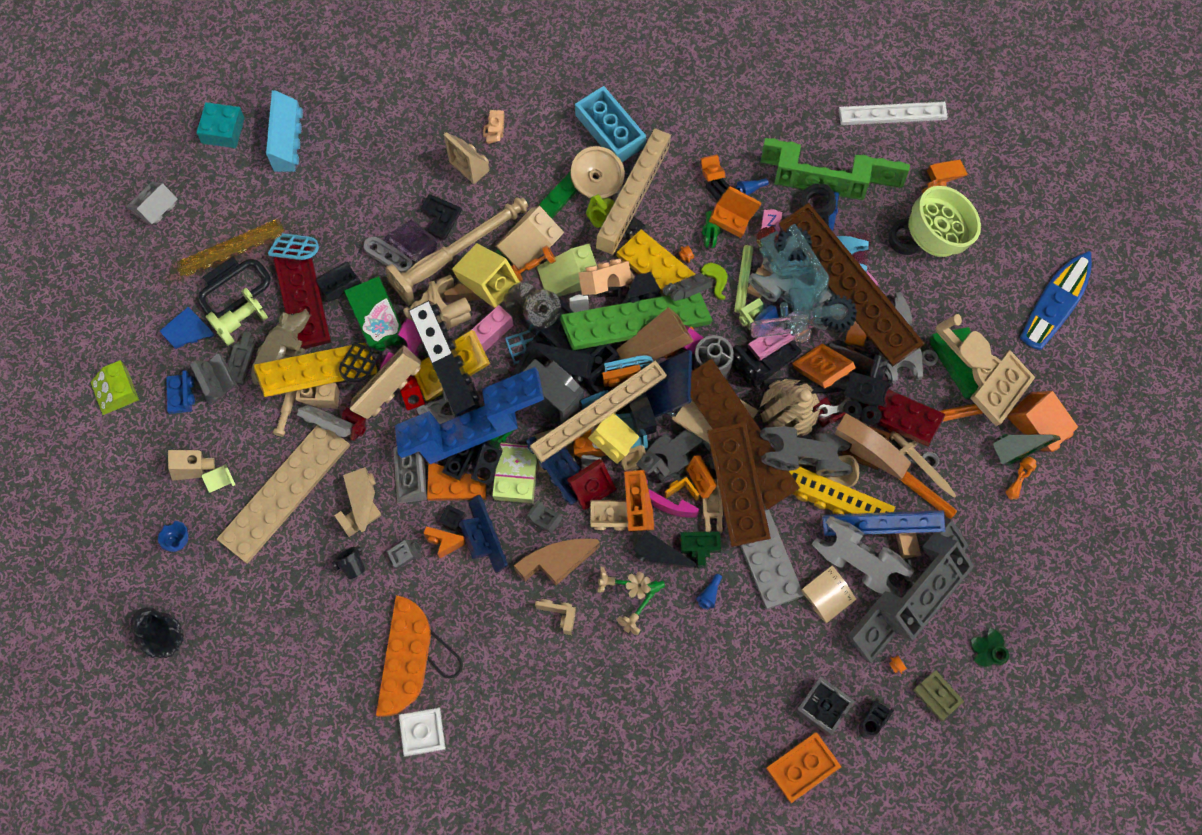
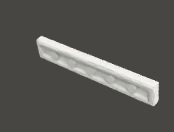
[839,102,947,125]

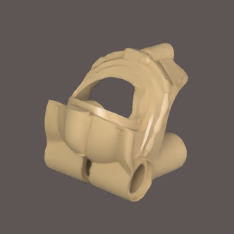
[403,275,472,329]

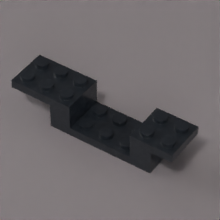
[513,290,628,414]

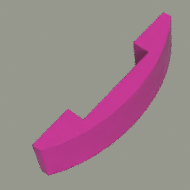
[646,479,699,518]

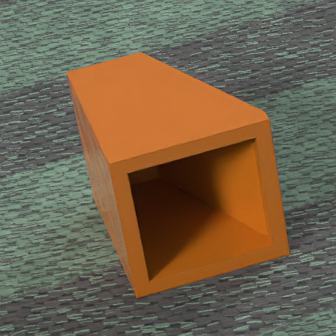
[1007,391,1078,452]

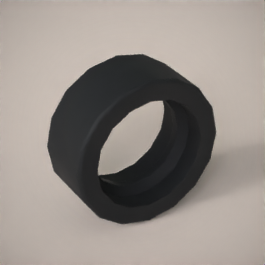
[800,184,836,216]
[889,218,921,255]

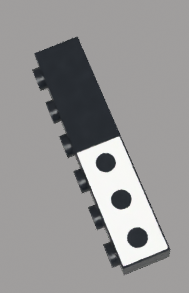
[408,300,480,416]

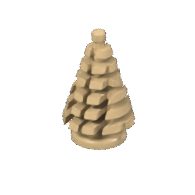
[760,379,820,436]

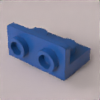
[167,370,195,414]

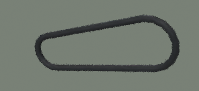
[427,629,463,679]

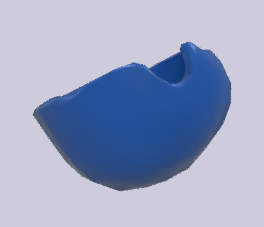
[158,521,189,552]

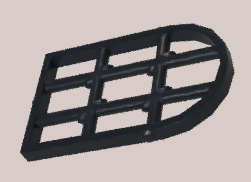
[339,342,383,383]

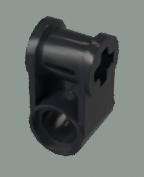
[859,698,894,739]

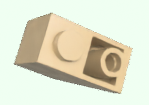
[296,383,340,409]

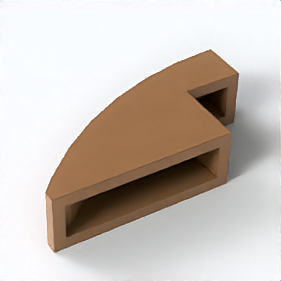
[835,413,911,480]
[514,539,600,585]

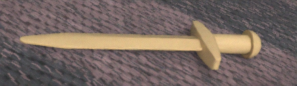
[890,431,956,497]

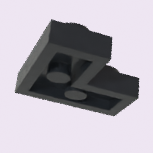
[421,194,462,240]

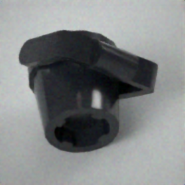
[331,545,365,579]

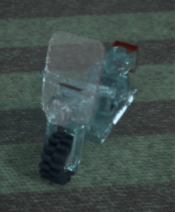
[750,224,857,343]

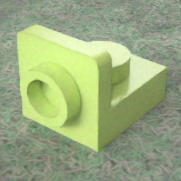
[739,298,763,330]

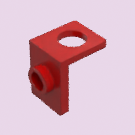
[400,375,425,411]

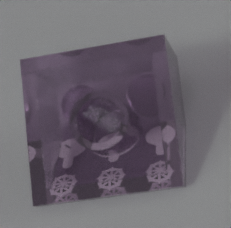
[385,220,438,262]

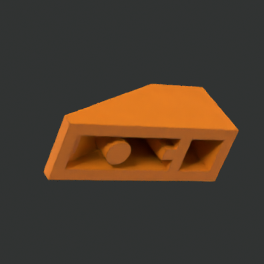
[624,470,654,531]

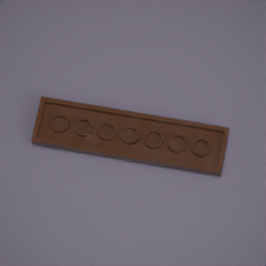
[691,358,800,510]

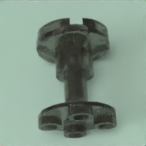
[504,282,561,328]

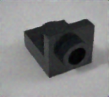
[622,216,645,241]

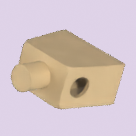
[168,450,215,481]

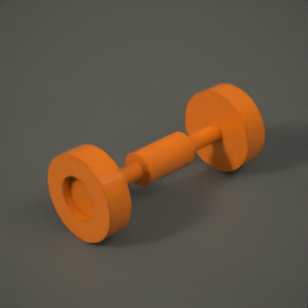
[511,245,556,282]

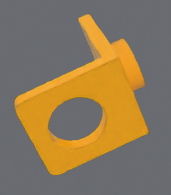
[664,477,699,501]

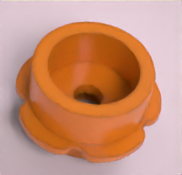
[679,245,694,263]
[889,655,907,674]

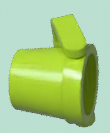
[586,194,615,228]

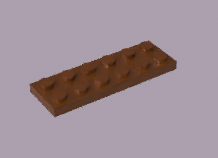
[707,422,771,547]

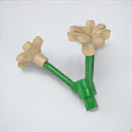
[597,567,665,635]

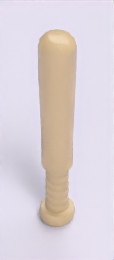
[273,390,297,437]

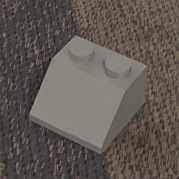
[126,182,178,224]

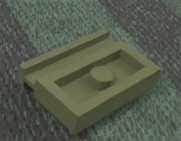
[913,670,964,722]

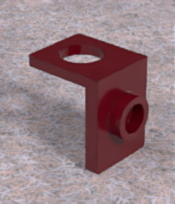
[813,397,846,428]

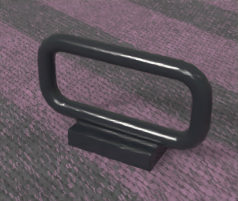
[198,256,271,318]

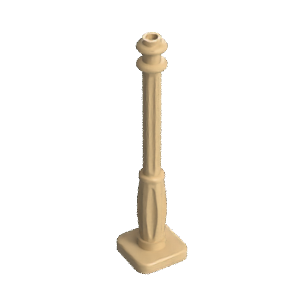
[385,197,528,306]

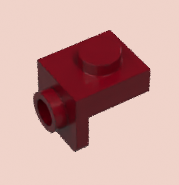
[342,407,366,441]

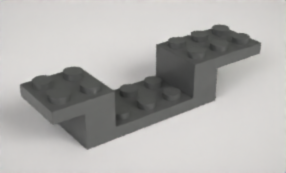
[848,518,974,663]

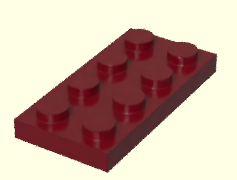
[862,389,945,447]

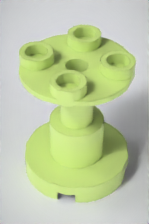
[205,288,268,346]

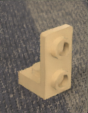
[334,502,381,537]
[535,599,576,635]

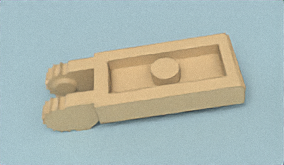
[702,479,723,533]

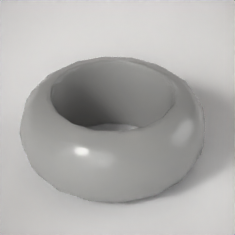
[922,349,938,366]

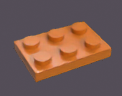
[792,344,856,388]
[766,732,842,804]

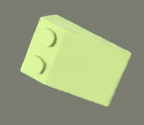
[537,244,597,297]

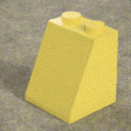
[452,243,520,308]

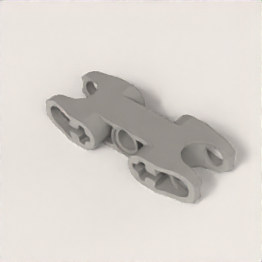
[748,256,842,330]
[880,292,923,384]
[812,516,915,596]

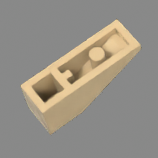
[343,467,376,532]

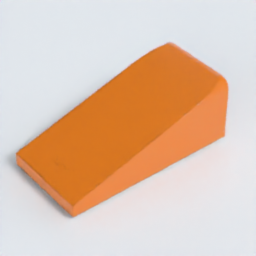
[927,159,968,182]

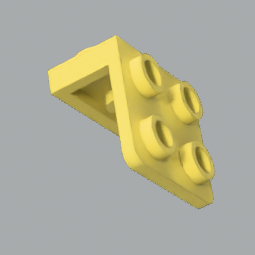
[588,414,639,464]

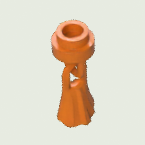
[1005,456,1036,500]

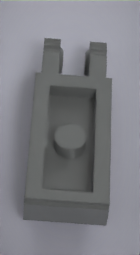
[663,273,712,301]

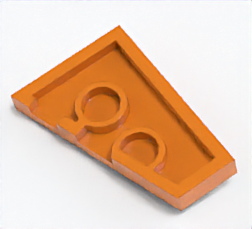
[427,463,487,501]

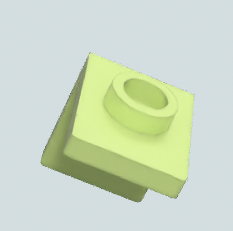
[201,464,235,493]

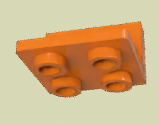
[709,186,761,238]

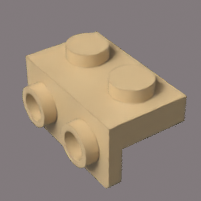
[590,500,628,530]

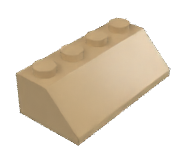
[350,345,421,419]

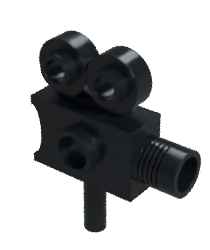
[832,354,893,425]

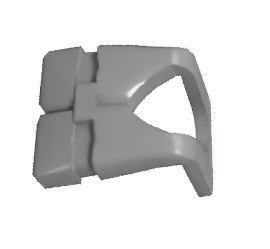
[416,391,457,424]

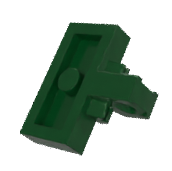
[680,531,721,568]

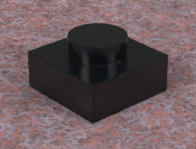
[438,504,466,532]

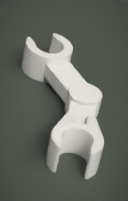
[816,396,852,418]

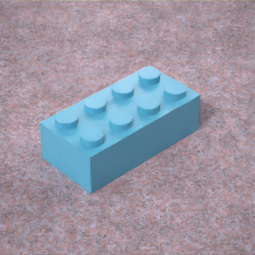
[575,86,646,162]

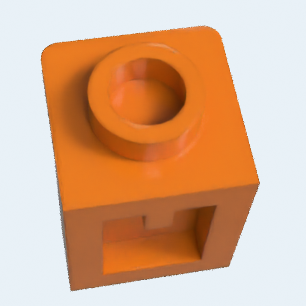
[700,154,725,181]

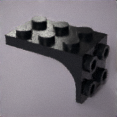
[732,324,802,388]

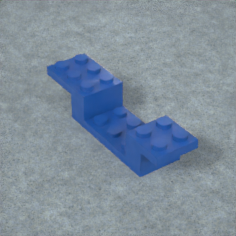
[395,367,544,464]

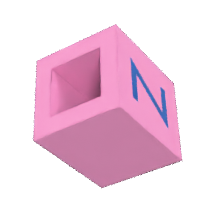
[760,209,782,239]

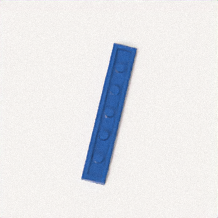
[822,510,945,536]

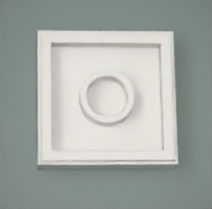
[399,708,446,757]

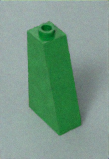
[929,327,979,399]

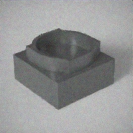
[523,359,584,426]

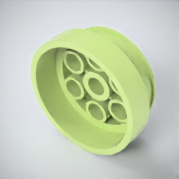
[909,186,981,257]

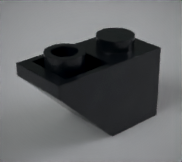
[622,272,660,304]

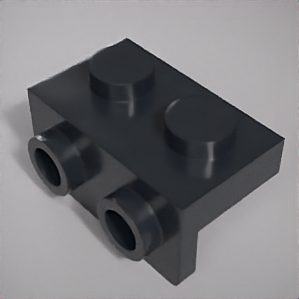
[316,261,361,302]

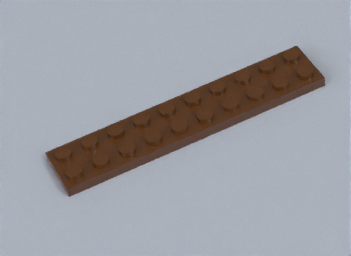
[778,203,924,367]

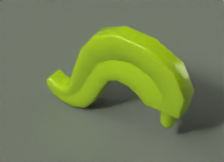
[701,263,728,300]

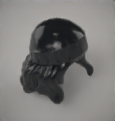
[130,607,184,658]

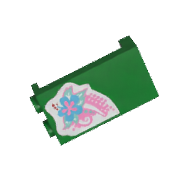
[344,276,404,351]

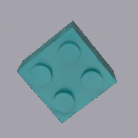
[197,102,245,148]

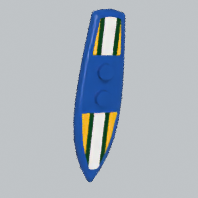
[1020,251,1092,350]

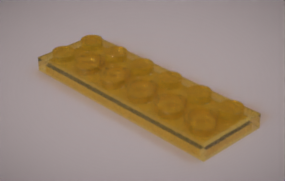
[177,218,285,276]

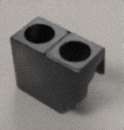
[470,440,503,485]

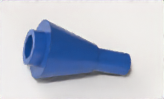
[735,178,769,196]
[696,574,722,609]

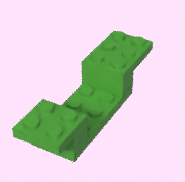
[761,138,910,201]

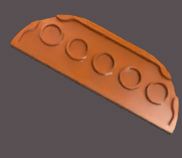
[376,596,431,717]

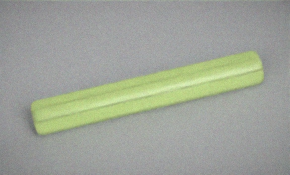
[734,245,753,313]

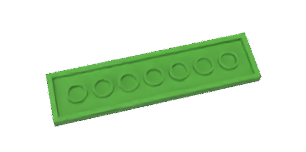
[560,292,712,351]

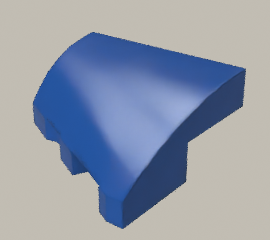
[160,307,215,349]

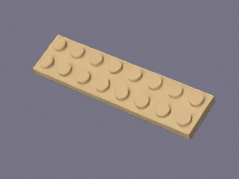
[217,425,350,564]

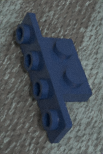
[526,436,581,505]
[459,495,508,573]

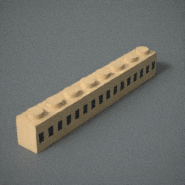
[596,128,671,255]

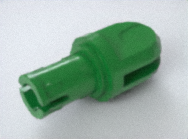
[702,211,720,249]

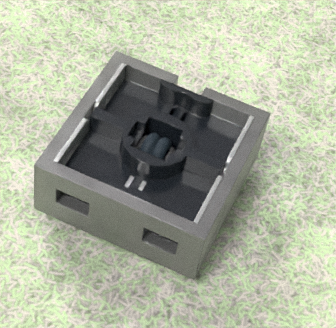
[796,677,855,737]

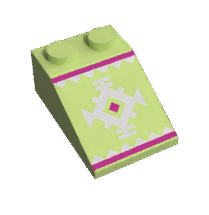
[493,443,538,504]

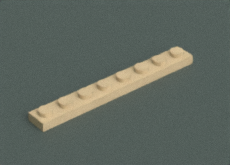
[530,360,667,463]

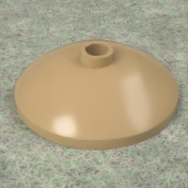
[570,146,625,199]

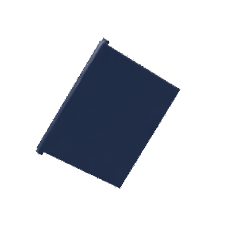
[646,350,692,418]

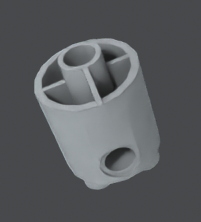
[693,335,734,379]

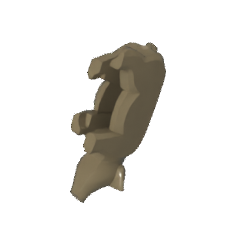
[251,309,310,385]

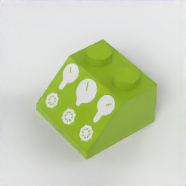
[91,360,139,415]

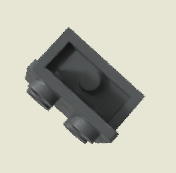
[190,354,236,405]

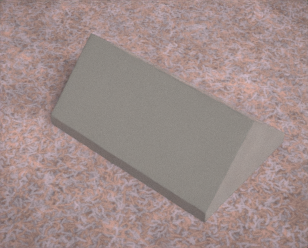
[393,446,427,503]

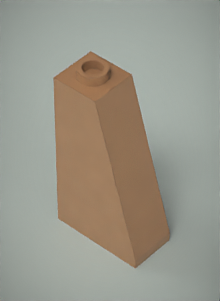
[617,307,694,367]

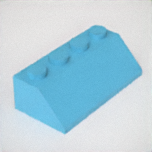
[266,91,303,172]

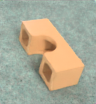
[578,259,632,295]

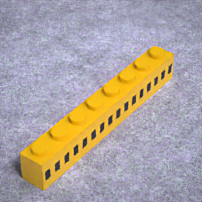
[789,467,895,514]

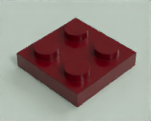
[567,458,616,511]

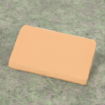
[895,533,921,559]

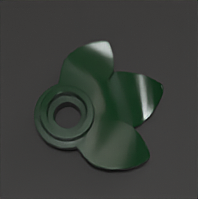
[971,628,1009,667]

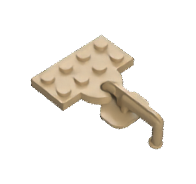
[936,314,1035,426]

